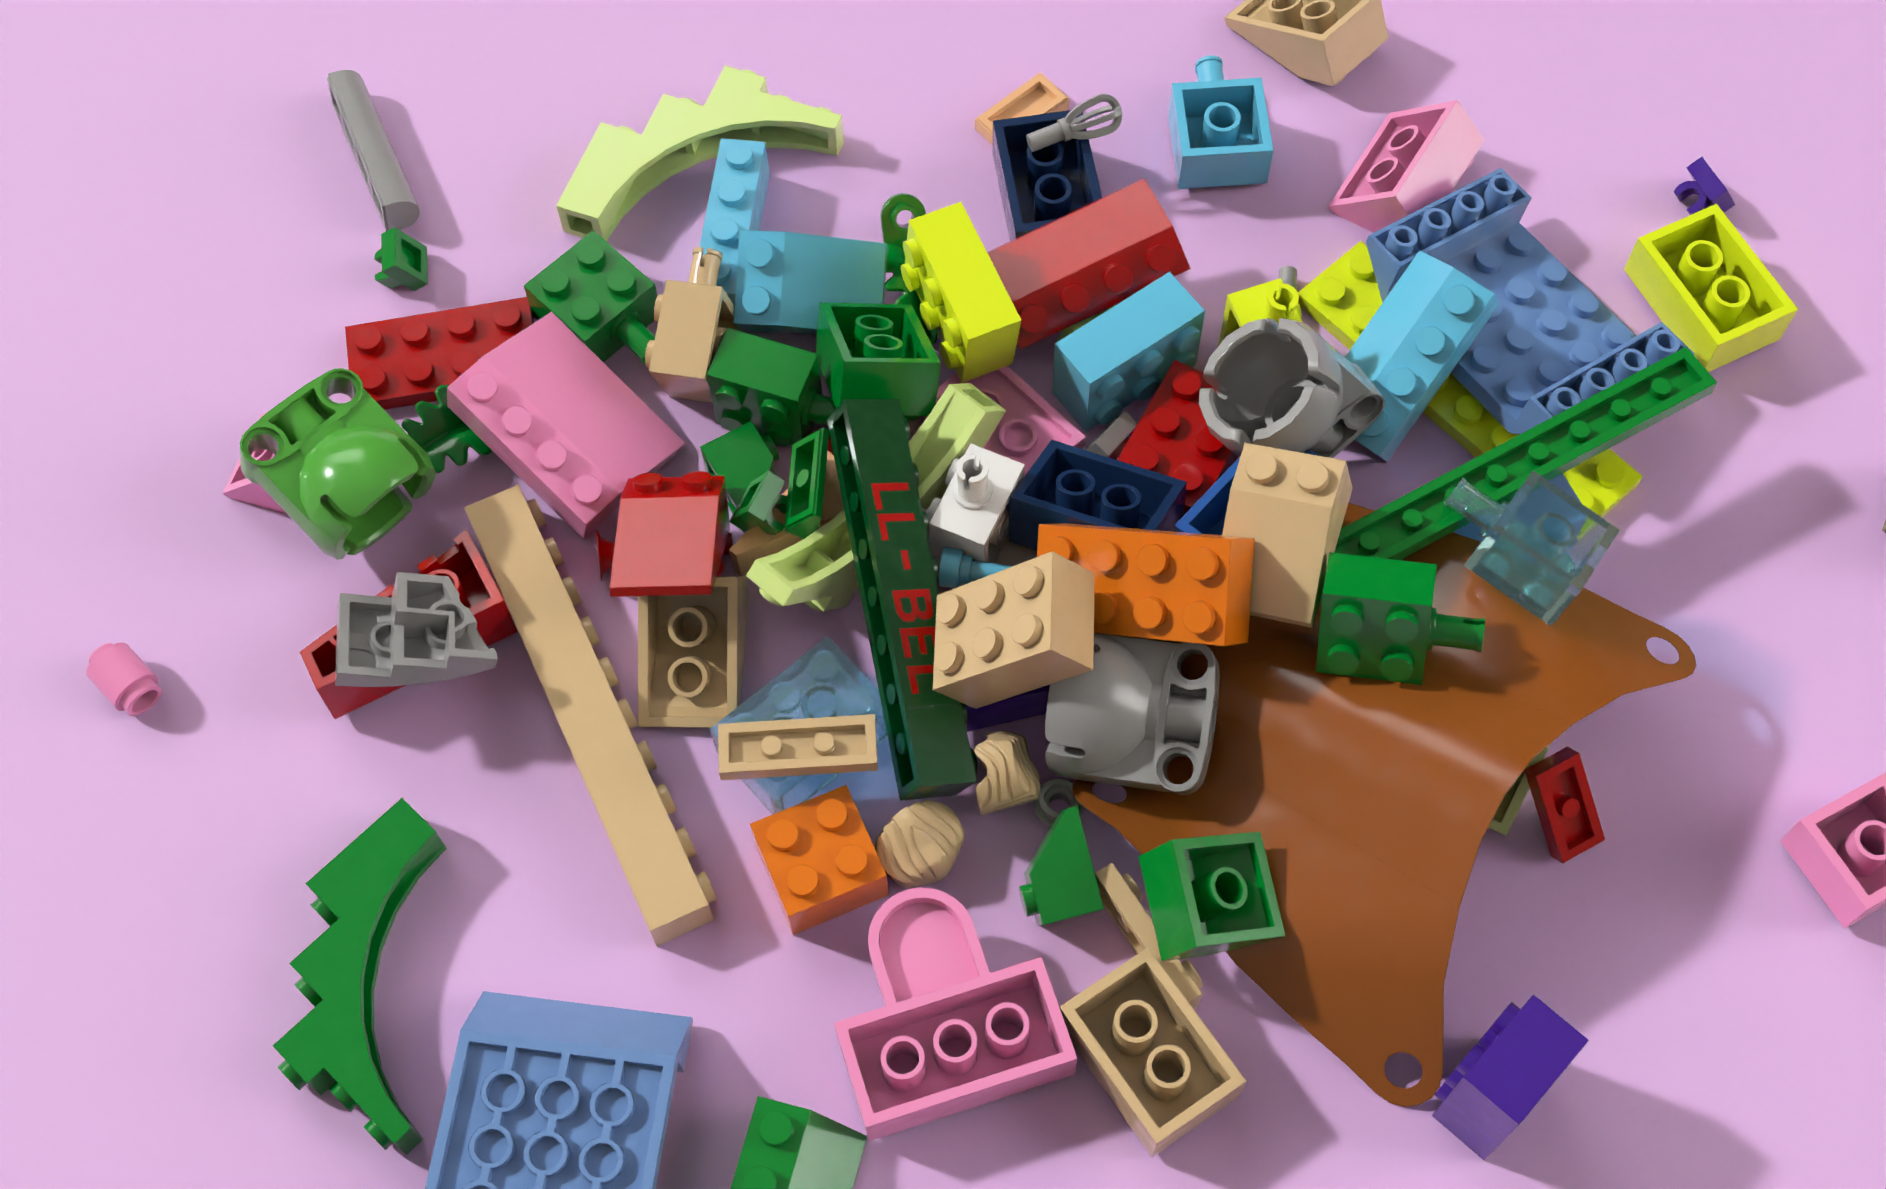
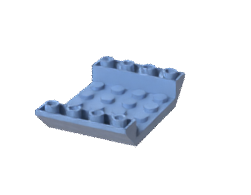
[1366,168,1695,434]
[425,991,693,1189]

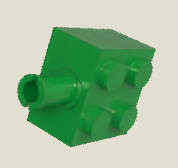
[524,230,658,364]
[706,328,836,447]
[1316,552,1486,685]

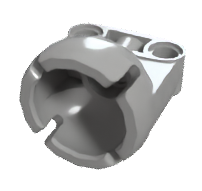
[1199,318,1385,458]
[1045,633,1220,795]

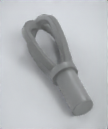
[1026,94,1122,152]

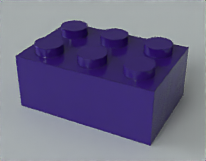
[1432,994,1589,1160]

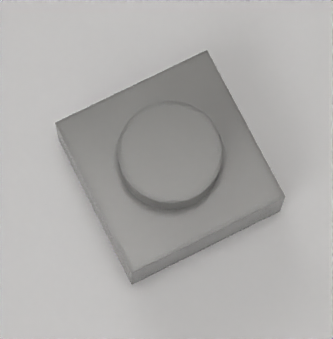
[1085,411,1138,460]

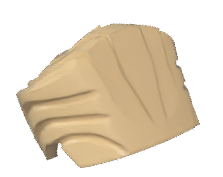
[974,731,1041,815]
[875,800,964,889]

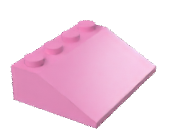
[447,312,686,540]

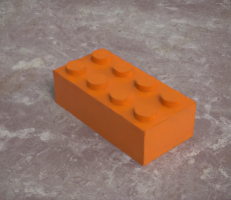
[1037,523,1255,646]

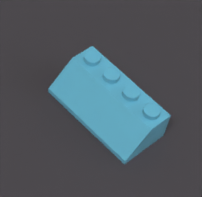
[1345,250,1500,462]

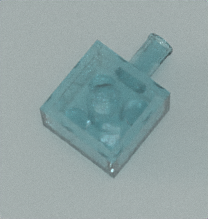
[1443,470,1620,626]

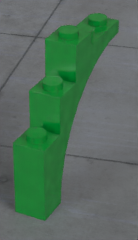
[273,798,447,1155]

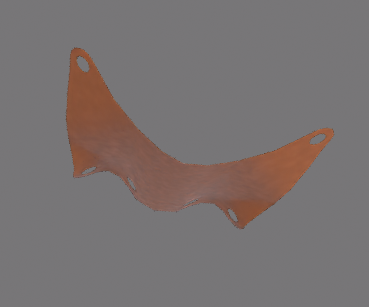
[1072,503,1696,1107]

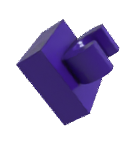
[1674,157,1735,215]

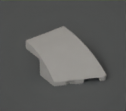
[335,572,498,687]

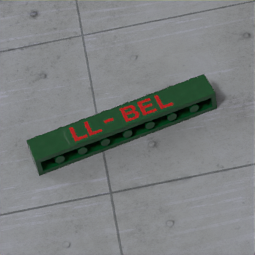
[827,399,977,801]

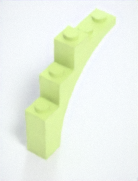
[556,66,844,242]
[746,383,1007,612]

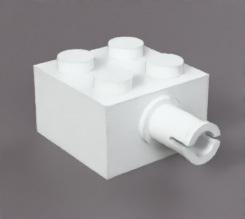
[927,443,1025,582]

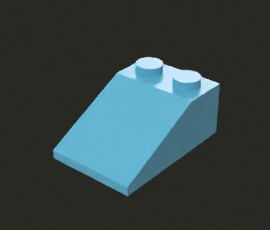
[734,230,888,334]

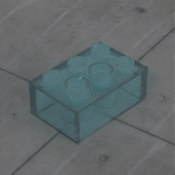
[710,636,887,815]

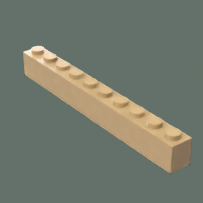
[464,485,717,946]

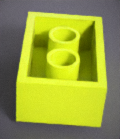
[901,202,1021,383]
[1624,204,1798,372]

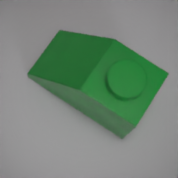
[700,421,780,533]
[1019,806,1104,925]

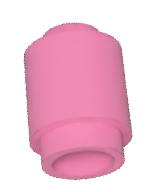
[86,642,162,716]

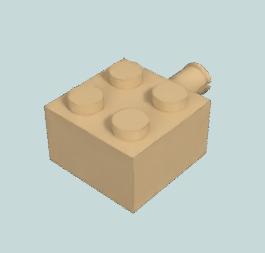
[645,247,738,403]

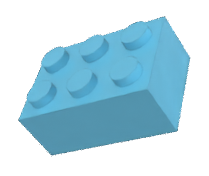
[1052,272,1205,432]

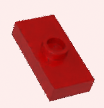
[1524,746,1605,863]

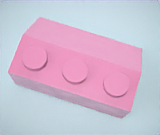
[1328,100,1484,233]

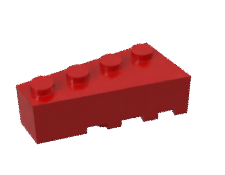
[300,529,518,719]

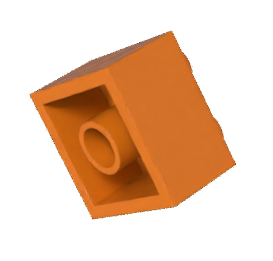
[750,784,889,935]

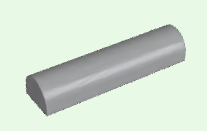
[327,70,420,231]

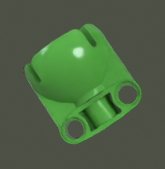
[240,368,436,560]

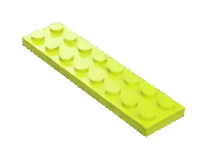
[1298,241,1643,539]

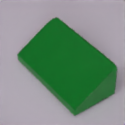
[785,427,829,539]

